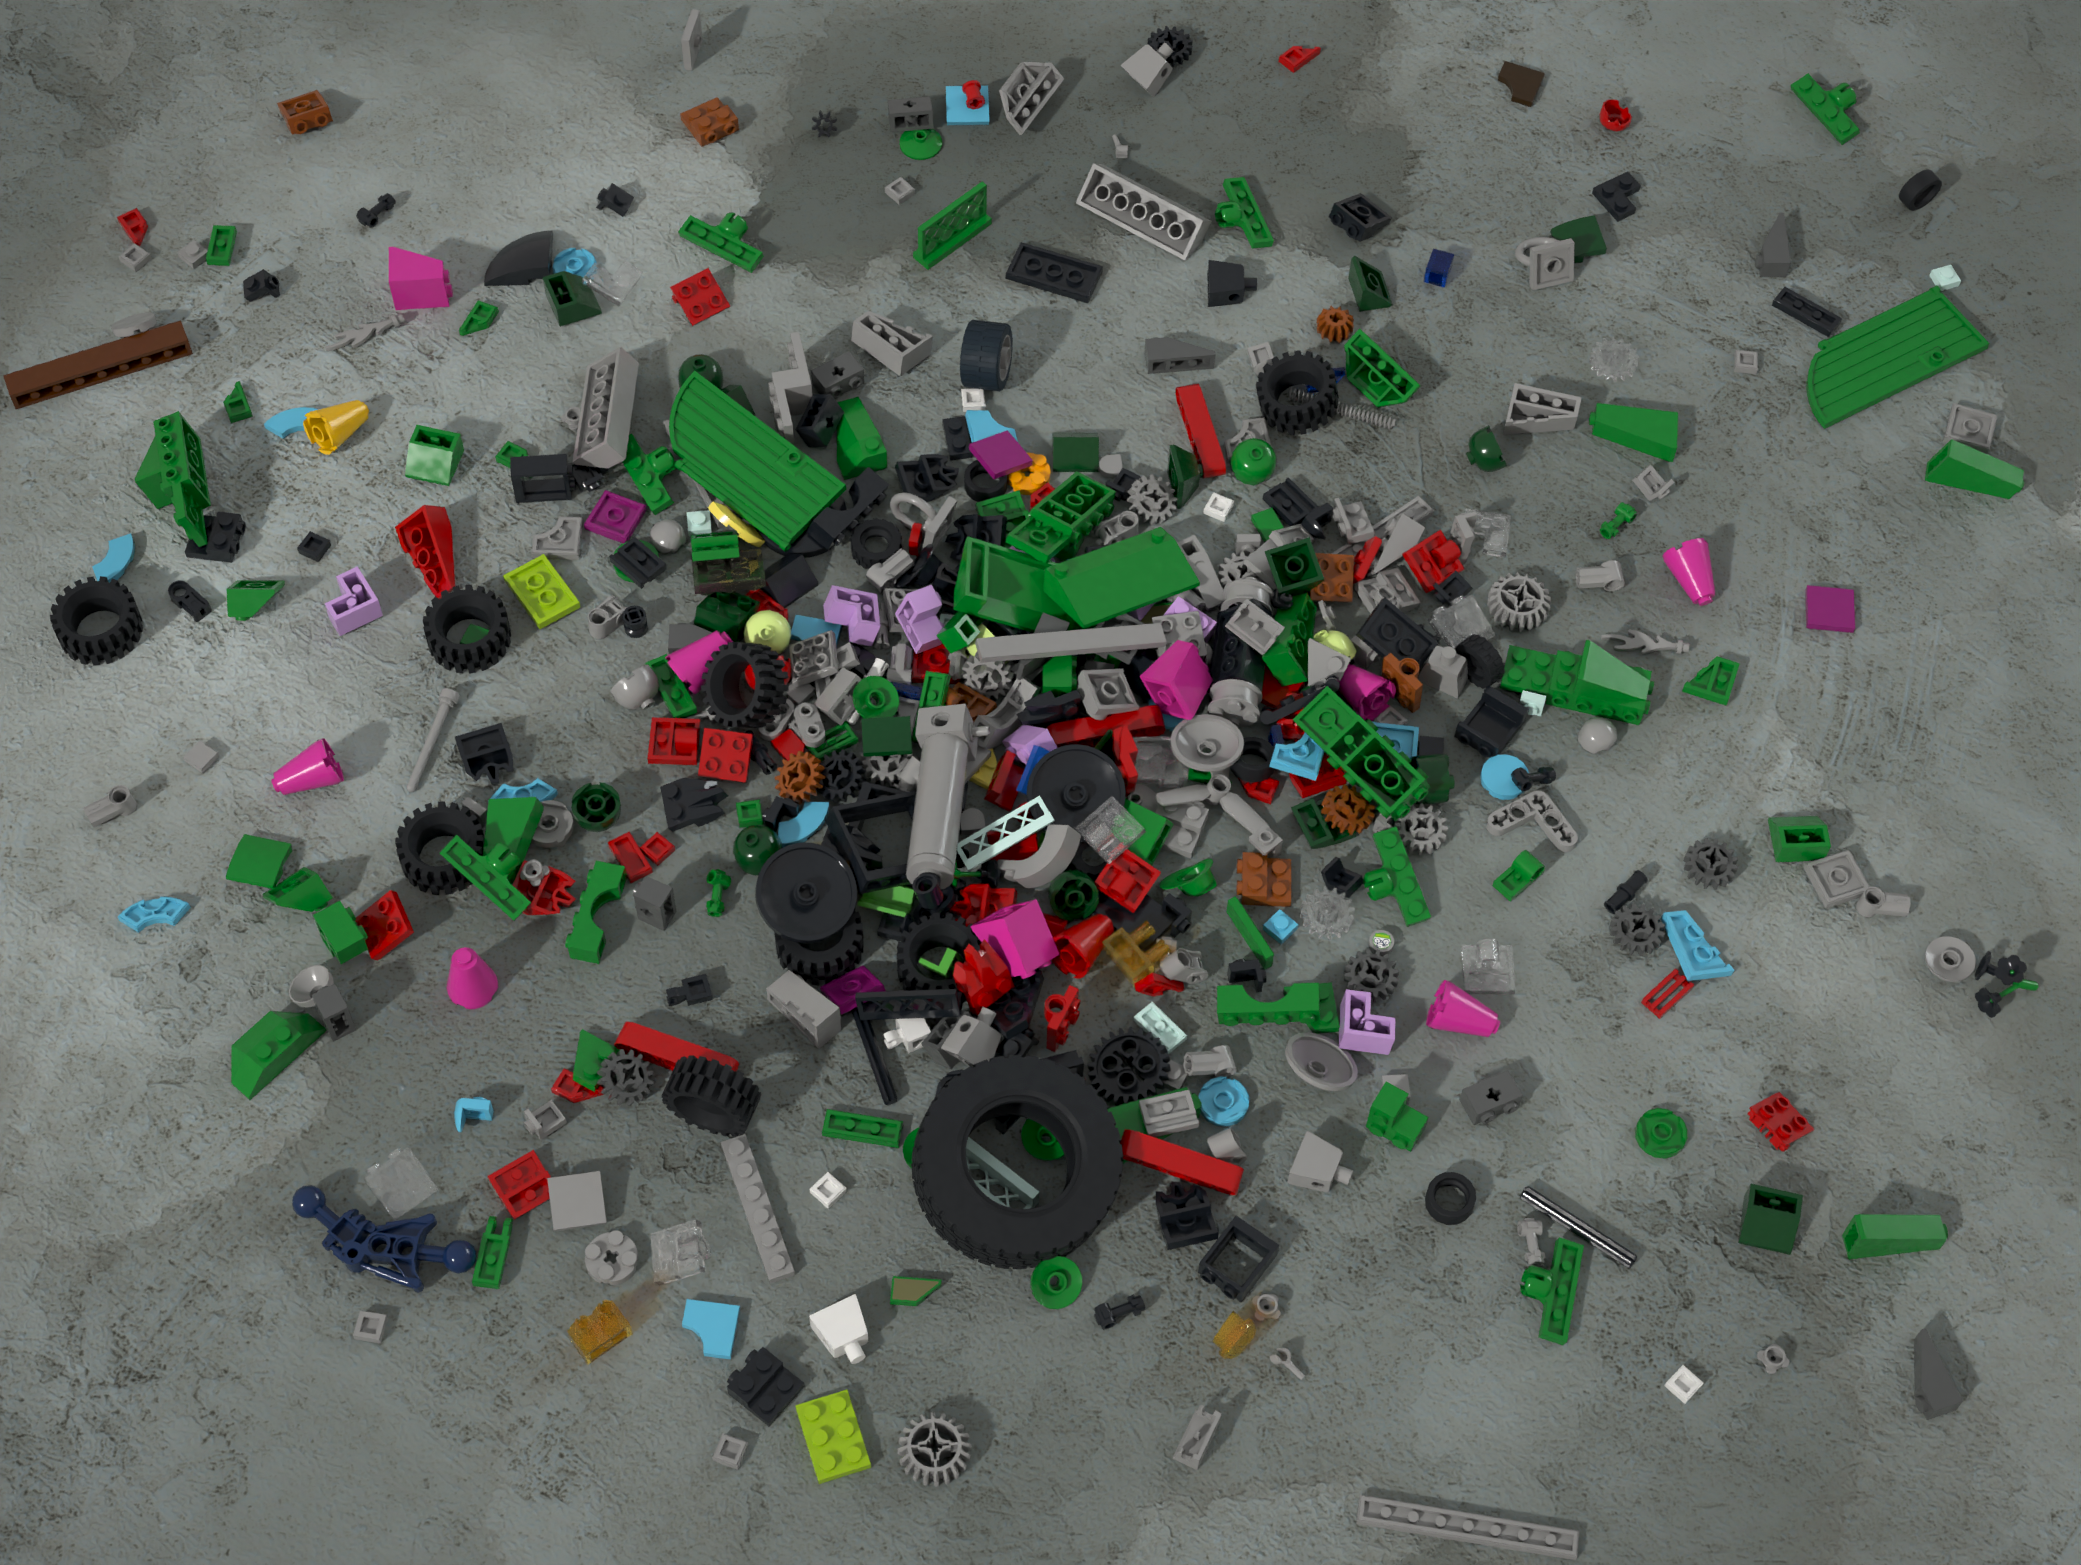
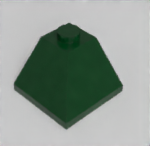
[1167,445,1203,509]

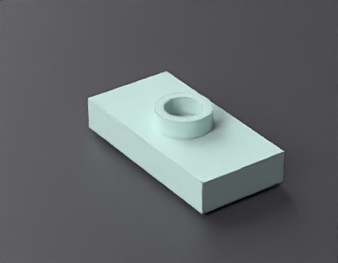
[1133,1002,1187,1054]

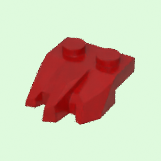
[1112,726,1138,796]
[1289,740,1347,798]
[513,860,576,915]
[949,884,1018,927]
[953,939,1014,1015]

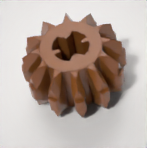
[1316,306,1354,343]

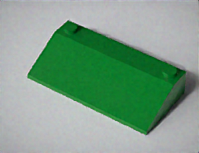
[1043,527,1200,629]
[953,537,1096,633]

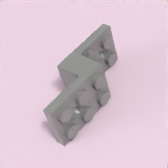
[768,332,812,445]

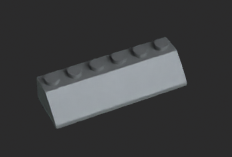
[1076,163,1212,261]
[573,347,639,469]

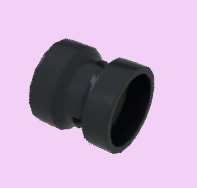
[622,605,648,638]

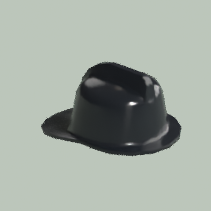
[895,544,943,589]

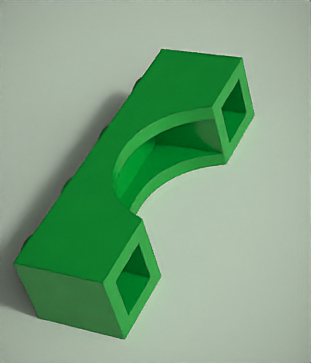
[936,611,985,654]
[565,861,627,964]
[1217,983,1321,1026]

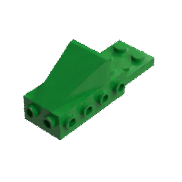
[135,411,211,547]
[1006,471,1116,563]
[1500,640,1654,725]
[1293,686,1431,822]

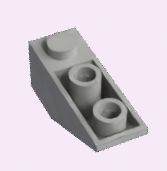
[1365,513,1425,578]
[1177,535,1225,611]

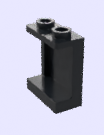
[1454,685,1529,758]

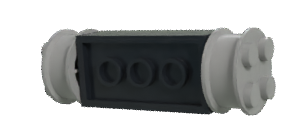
[1207,577,1274,728]

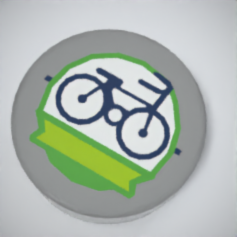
[1368,930,1394,956]

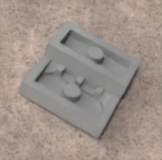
[1354,568,1421,614]

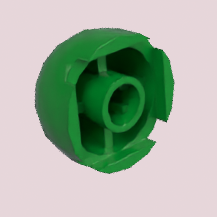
[1230,438,1276,486]

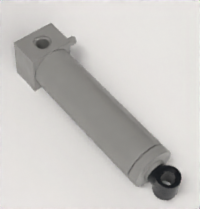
[906,704,990,909]

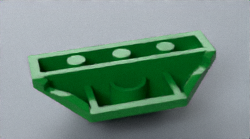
[1344,328,1421,408]
[231,1011,326,1100]

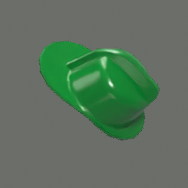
[1159,859,1217,897]

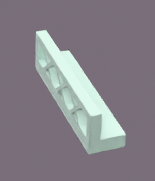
[957,796,1055,871]
[966,1137,1039,1209]

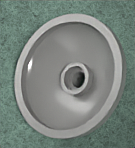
[1171,714,1244,772]
[1285,1032,1358,1091]

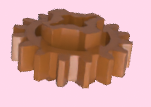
[775,751,825,805]
[1321,784,1375,835]

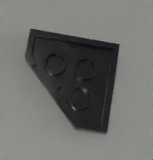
[987,968,1044,1040]

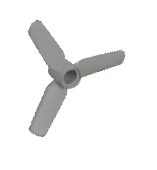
[1156,767,1270,834]

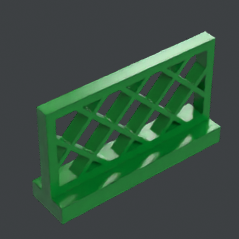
[913,181,992,270]

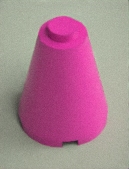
[1662,538,1716,606]
[665,630,733,695]
[1338,663,1396,721]
[271,738,344,795]
[447,947,498,1009]
[1426,980,1500,1037]

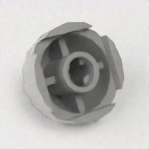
[610,664,659,710]

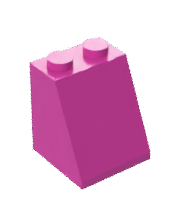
[389,247,453,310]
[1140,640,1213,720]
[971,899,1059,979]

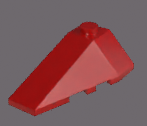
[395,505,455,599]

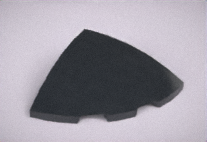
[484,230,553,286]

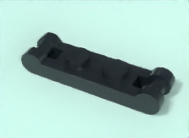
[1260,674,1340,724]

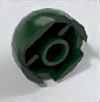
[678,354,723,390]
[1466,425,1507,472]
[571,782,621,832]
[733,825,782,875]
[1048,870,1099,921]

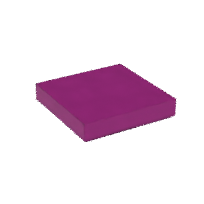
[969,430,1033,479]
[584,490,647,543]
[1805,585,1855,633]
[820,965,886,1015]

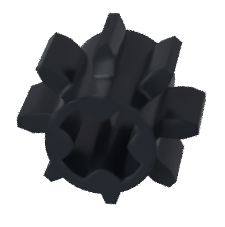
[812,110,837,138]

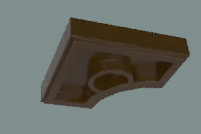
[1498,61,1545,107]

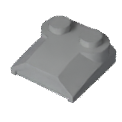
[1078,669,1139,720]

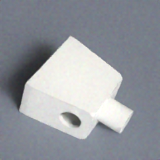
[809,1294,869,1364]

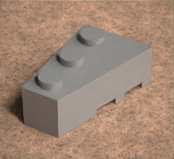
[851,311,933,376]
[1503,383,1582,435]
[766,970,841,1049]

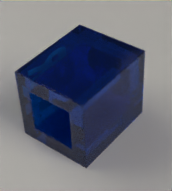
[1424,249,1454,288]

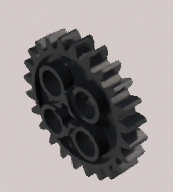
[1087,1027,1171,1106]

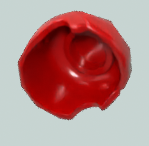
[1599,99,1632,132]

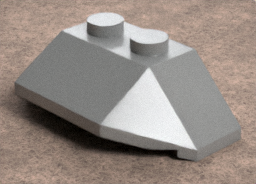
[999,62,1064,135]

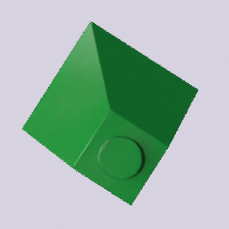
[226,580,285,621]
[262,867,333,912]

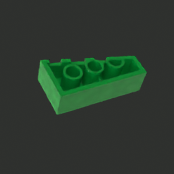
[1262,593,1317,686]

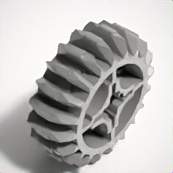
[1487,572,1551,632]
[897,1411,972,1487]

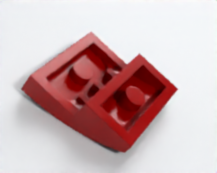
[487,1150,551,1220]

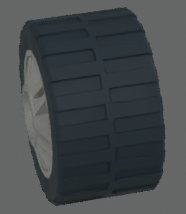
[960,320,1013,392]

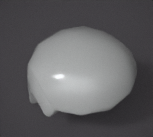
[650,519,687,553]
[1578,717,1617,754]

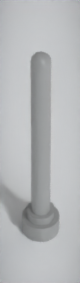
[407,688,460,792]

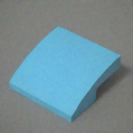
[946,86,989,125]

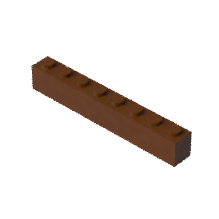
[3,320,193,409]

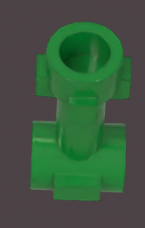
[1600,502,1638,539]
[706,869,731,917]

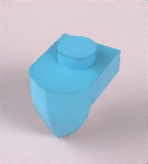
[454,1097,494,1132]

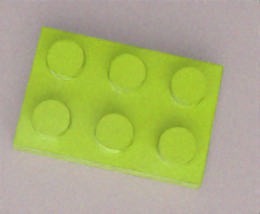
[503,554,581,629]
[795,1390,871,1484]

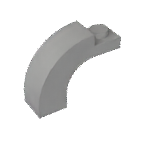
[974,677,1041,749]
[997,824,1081,888]

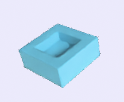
[1263,909,1298,945]

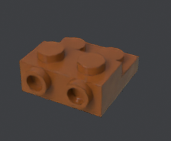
[277,90,333,135]
[680,97,739,147]
[1236,852,1291,907]

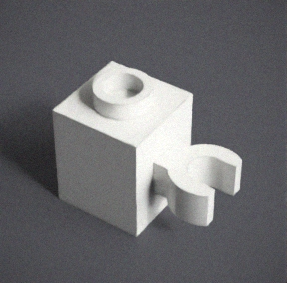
[883,1018,931,1053]

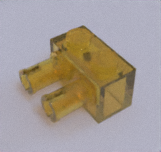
[1102,920,1171,988]
[567,1300,632,1365]

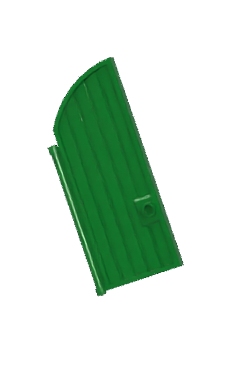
[1806,285,1990,429]
[669,371,847,552]

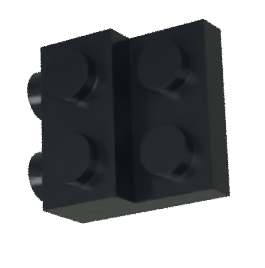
[1329,193,1392,242]
[185,512,246,563]
[727,1347,805,1426]

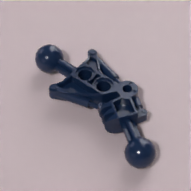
[292,1185,476,1293]

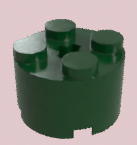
[1410,754,1455,804]

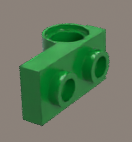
[1492,850,1545,902]

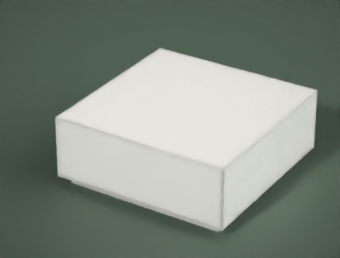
[961,388,986,412]
[1203,492,1234,522]
[810,1172,847,1209]
[1664,1365,1704,1404]

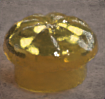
[1212,1311,1256,1359]

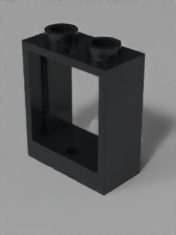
[510,454,576,503]
[1198,1216,1279,1302]

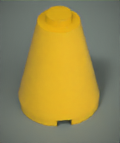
[303,400,369,455]

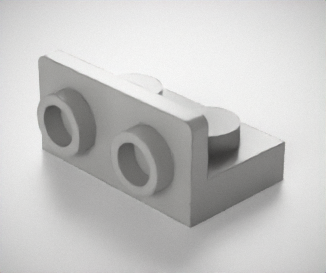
[1332,498,1375,545]
[1448,512,1478,564]

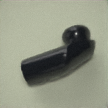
[1272,588,1293,610]

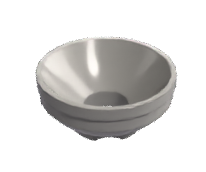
[289,965,333,1007]

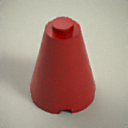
[1051,914,1114,979]

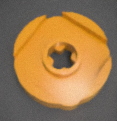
[1007,453,1050,495]

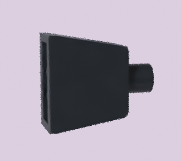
[1207,260,1257,307]

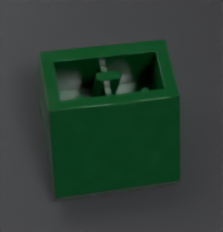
[542,271,602,327]
[694,585,760,642]
[1738,1184,1803,1255]

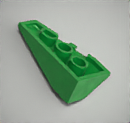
[837,396,887,480]

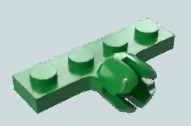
[1791,73,1860,145]
[1215,177,1274,249]
[678,212,764,273]
[623,433,676,515]
[1363,826,1431,927]
[439,835,531,921]
[1520,1237,1584,1345]

